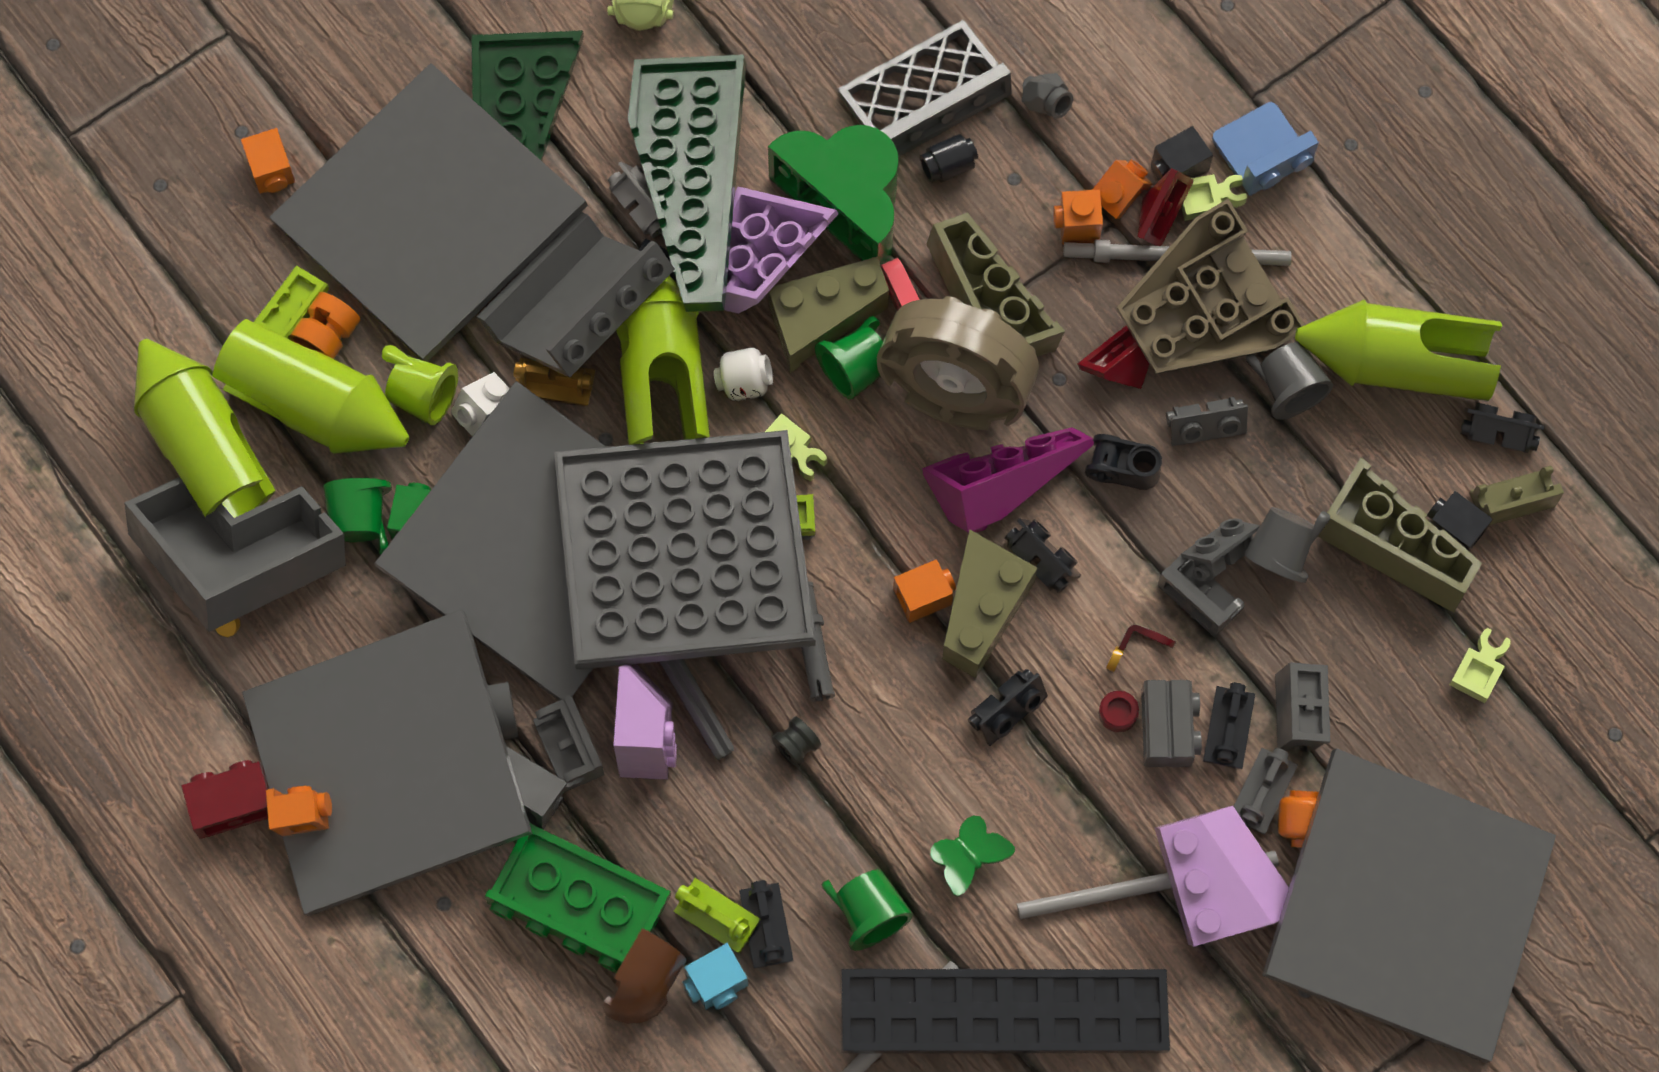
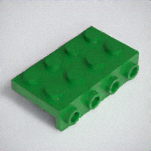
[484,823,671,973]

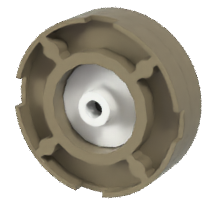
[877,296,1039,430]

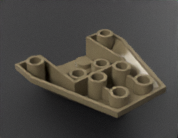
[1116,199,1304,374]

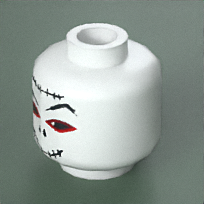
[714,347,773,401]

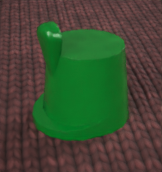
[814,316,883,400]
[323,478,392,555]
[821,869,913,951]

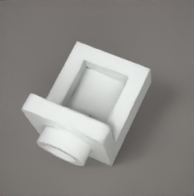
[451,372,510,436]

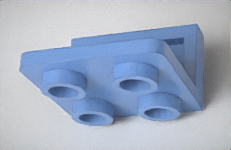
[1212,102,1319,196]

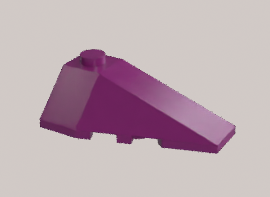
[922,427,1094,533]

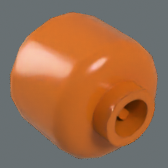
[1278,790,1319,848]

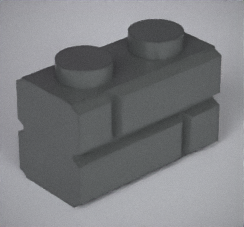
[1141,680,1202,767]

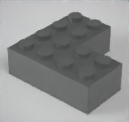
[124,477,346,632]

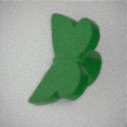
[930,815,1015,897]

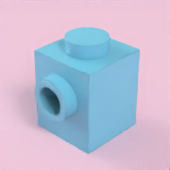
[682,943,748,1010]

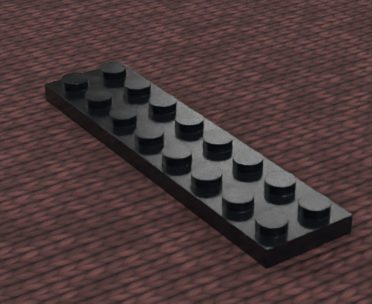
[840,969,1170,1053]

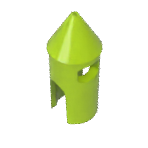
[617,275,710,445]
[1295,300,1502,401]
[212,319,409,454]
[134,339,276,518]

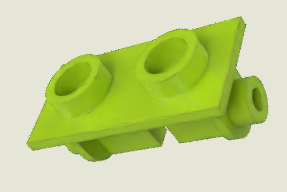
[673,878,761,953]

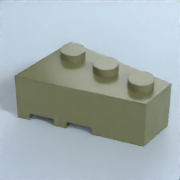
[768,257,889,373]
[942,530,1038,678]

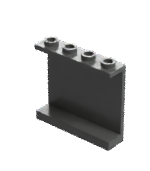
[477,212,675,377]

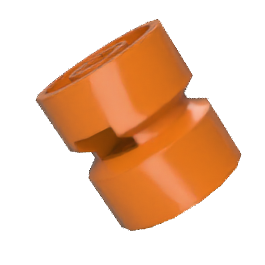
[289,292,361,359]

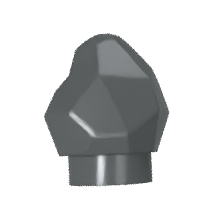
[1022,73,1073,119]

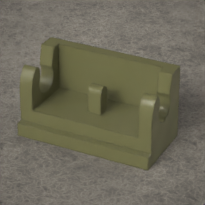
[1469,466,1564,526]

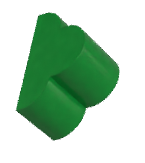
[768,125,898,265]

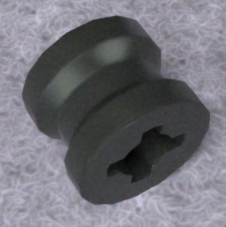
[771,716,821,767]

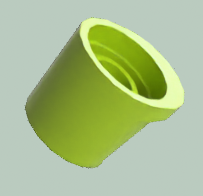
[382,345,458,425]

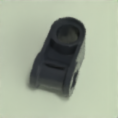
[1085,434,1162,490]

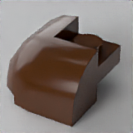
[603,928,686,1024]

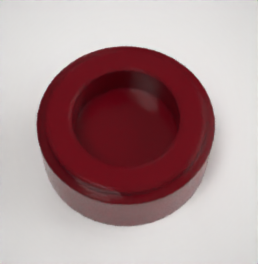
[1098,691,1139,732]

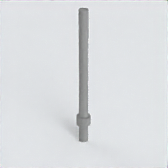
[1063,240,1291,266]

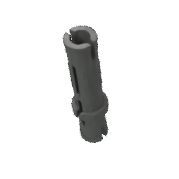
[801,581,835,702]

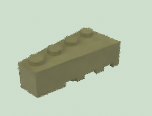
[926,213,1065,357]

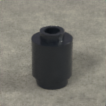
[920,134,978,183]

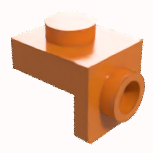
[1092,159,1153,219]

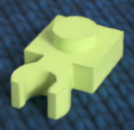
[1181,174,1247,221]
[765,413,827,481]
[1449,628,1510,703]

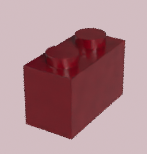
[181,760,269,839]

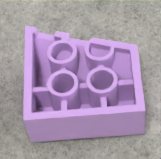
[724,187,838,314]
[614,664,677,779]
[1155,806,1289,946]

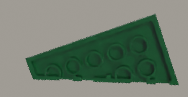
[472,30,584,161]

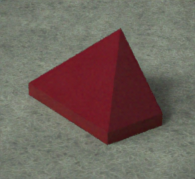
[1137,168,1194,246]
[1077,326,1150,389]

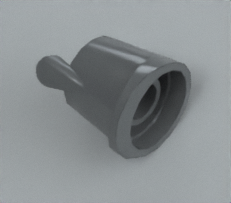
[1246,342,1333,420]
[1244,507,1331,583]

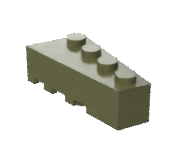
[1318,457,1482,613]

